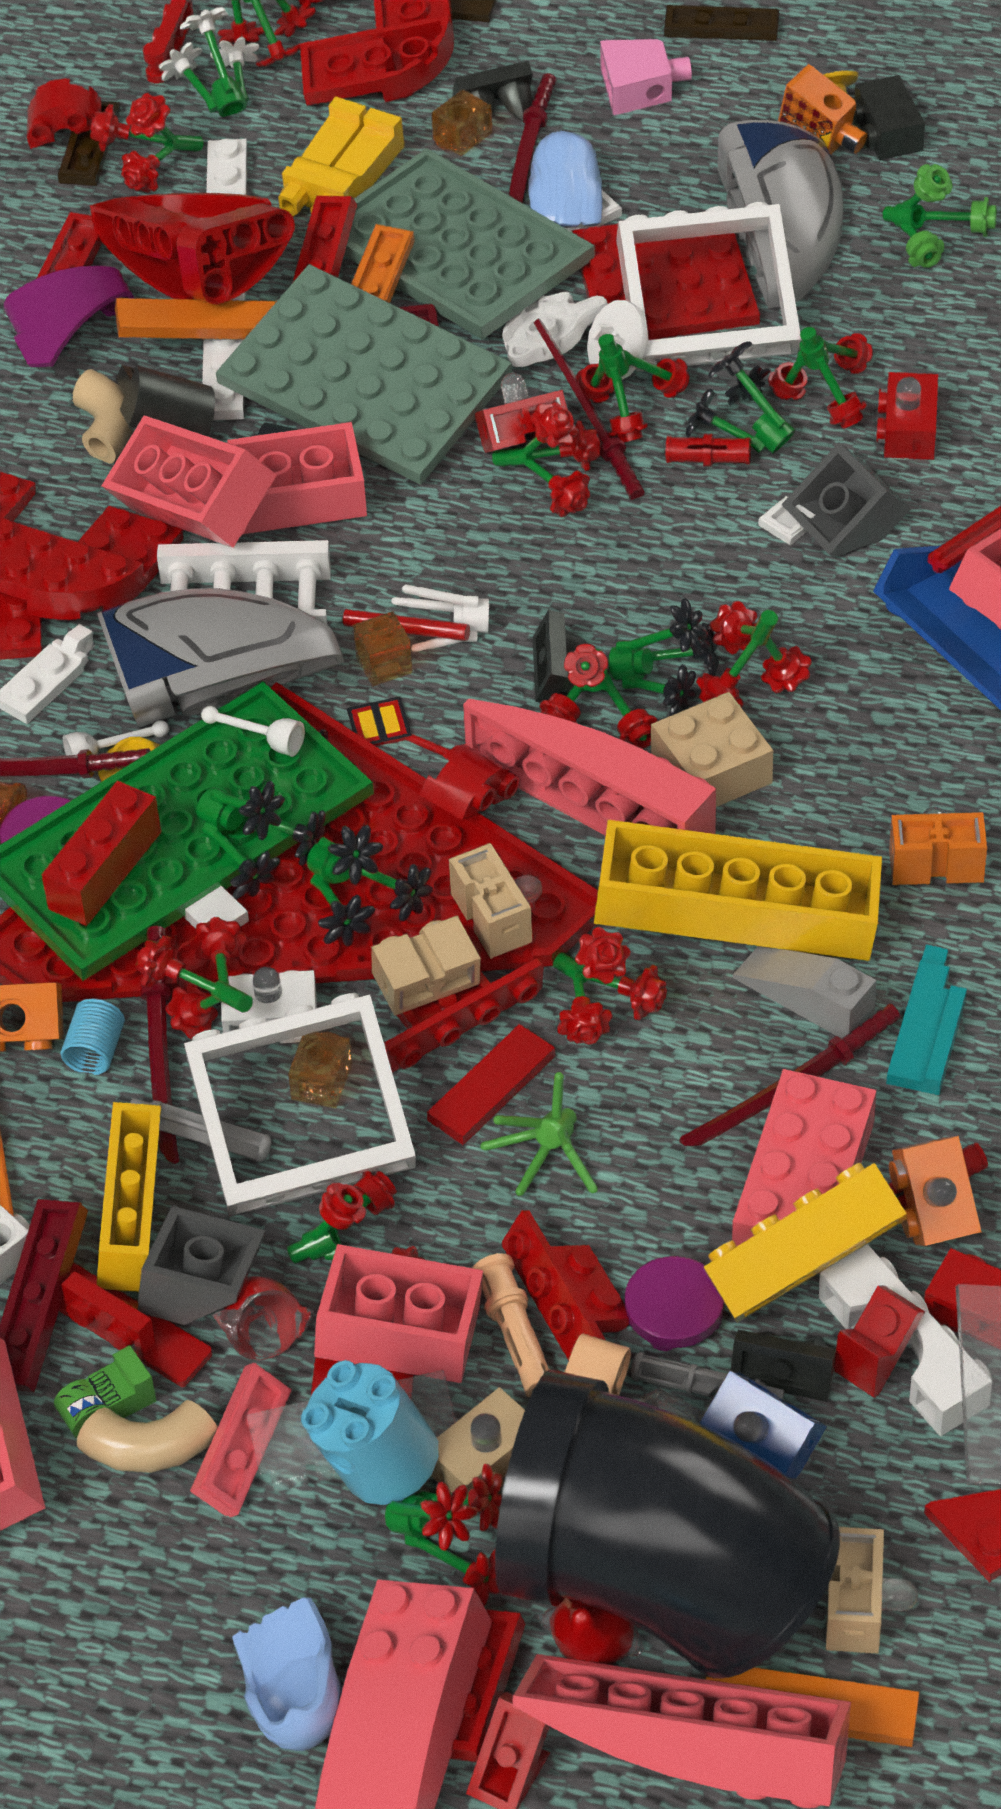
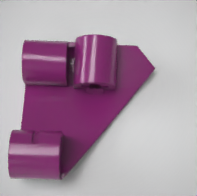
[3,266,134,368]

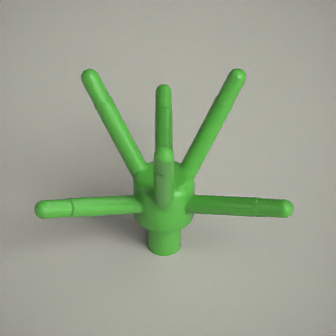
[480,1072,598,1196]

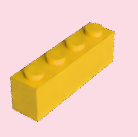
[97,1102,161,1292]
[704,1162,906,1323]

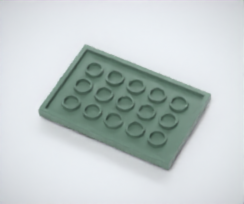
[344,148,595,340]
[216,264,512,485]

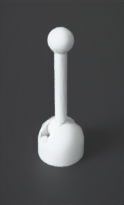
[201,706,305,756]
[63,720,169,755]

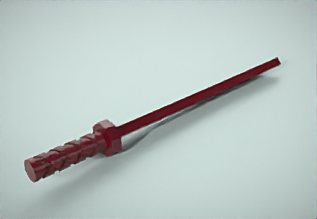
[509,73,557,204]
[533,318,645,500]
[0,748,150,779]
[141,926,179,1164]
[679,1003,901,1146]

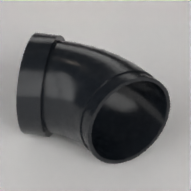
[495,1369,840,1679]

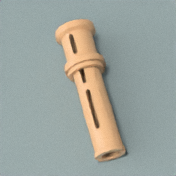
[472,1253,550,1398]

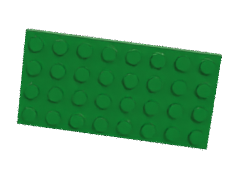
[0,682,374,981]

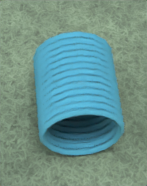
[60,998,125,1075]

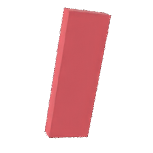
[190,1362,292,1517]

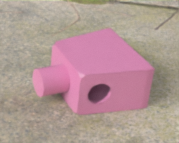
[600,39,692,115]

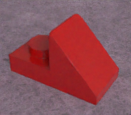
[834,1285,925,1398]
[466,1692,550,1809]

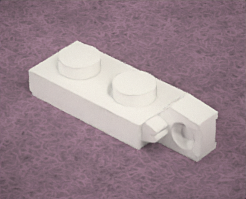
[0,624,95,724]

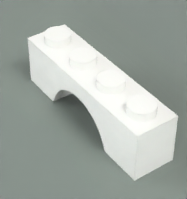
[819,1244,991,1437]

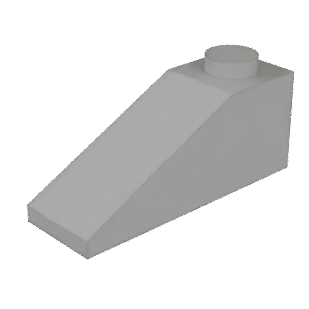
[733,946,877,1039]

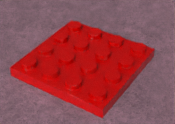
[572,224,760,340]

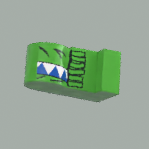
[54,1345,157,1438]

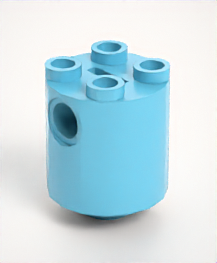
[301,1360,438,1505]

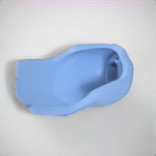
[528,131,603,227]
[232,1597,342,1751]

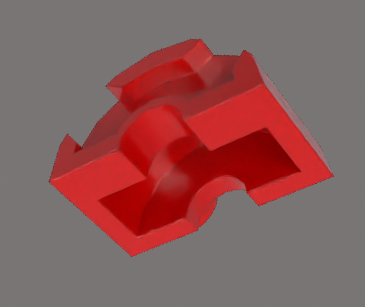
[27,78,101,149]
[419,744,520,820]

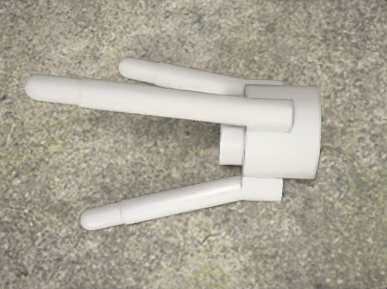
[391,585,489,652]

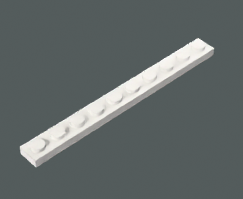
[203,139,247,420]

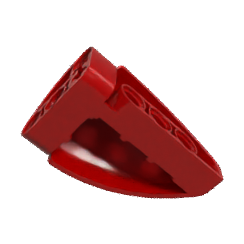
[90,193,295,305]

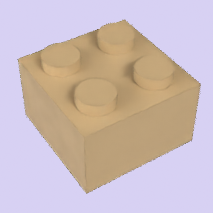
[651,692,773,807]

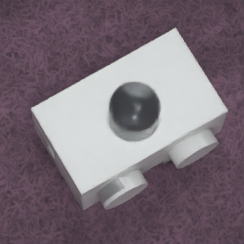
[221,967,319,1043]

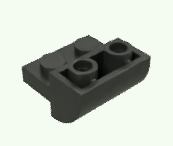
[116,365,215,436]

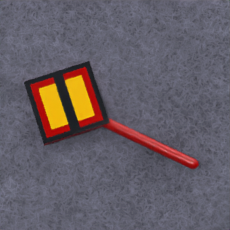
[347,696,450,756]

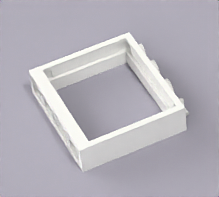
[616,202,801,372]
[184,993,416,1216]

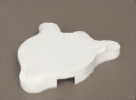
[502,292,608,367]

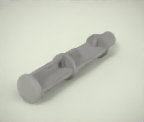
[130,1098,272,1162]
[631,1352,785,1400]

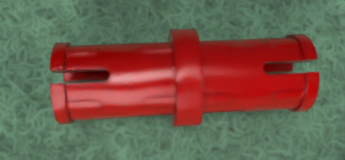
[665,434,751,467]

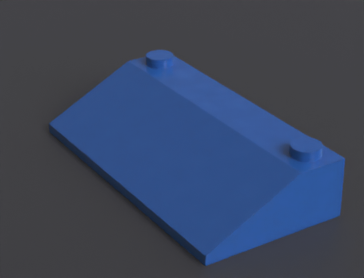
[873,545,1001,710]

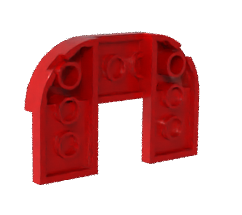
[298,0,454,106]
[0,472,184,620]

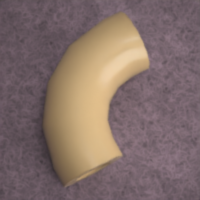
[73,369,134,464]
[77,1400,218,1473]

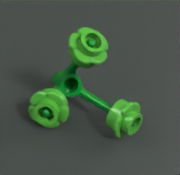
[883,164,997,268]

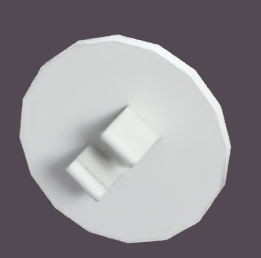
[587,300,648,380]

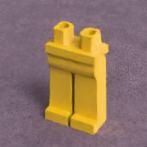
[278,96,404,216]

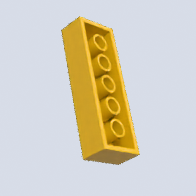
[594,820,882,961]

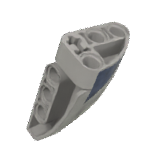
[718,120,844,308]
[97,588,344,728]

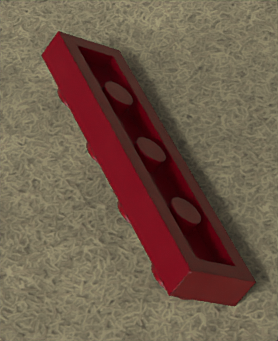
[0,1199,89,1393]

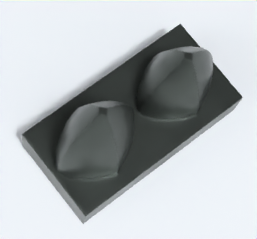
[452,61,533,124]
[532,609,590,703]
[730,1329,836,1402]

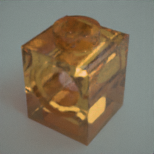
[431,89,492,156]
[353,611,412,687]
[288,1032,352,1109]

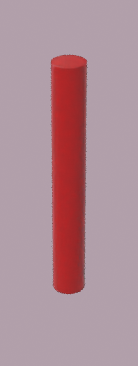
[343,609,470,641]

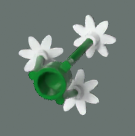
[159,7,259,117]

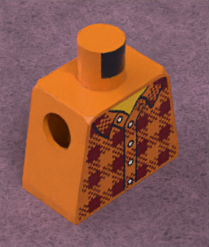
[778,64,868,155]

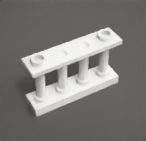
[157,540,331,624]

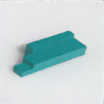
[886,944,967,1095]

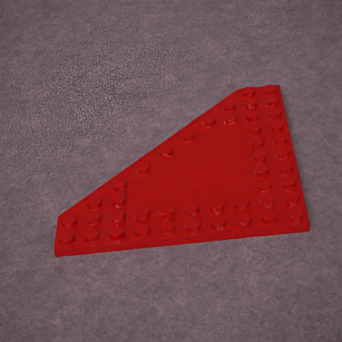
[0,682,598,1002]

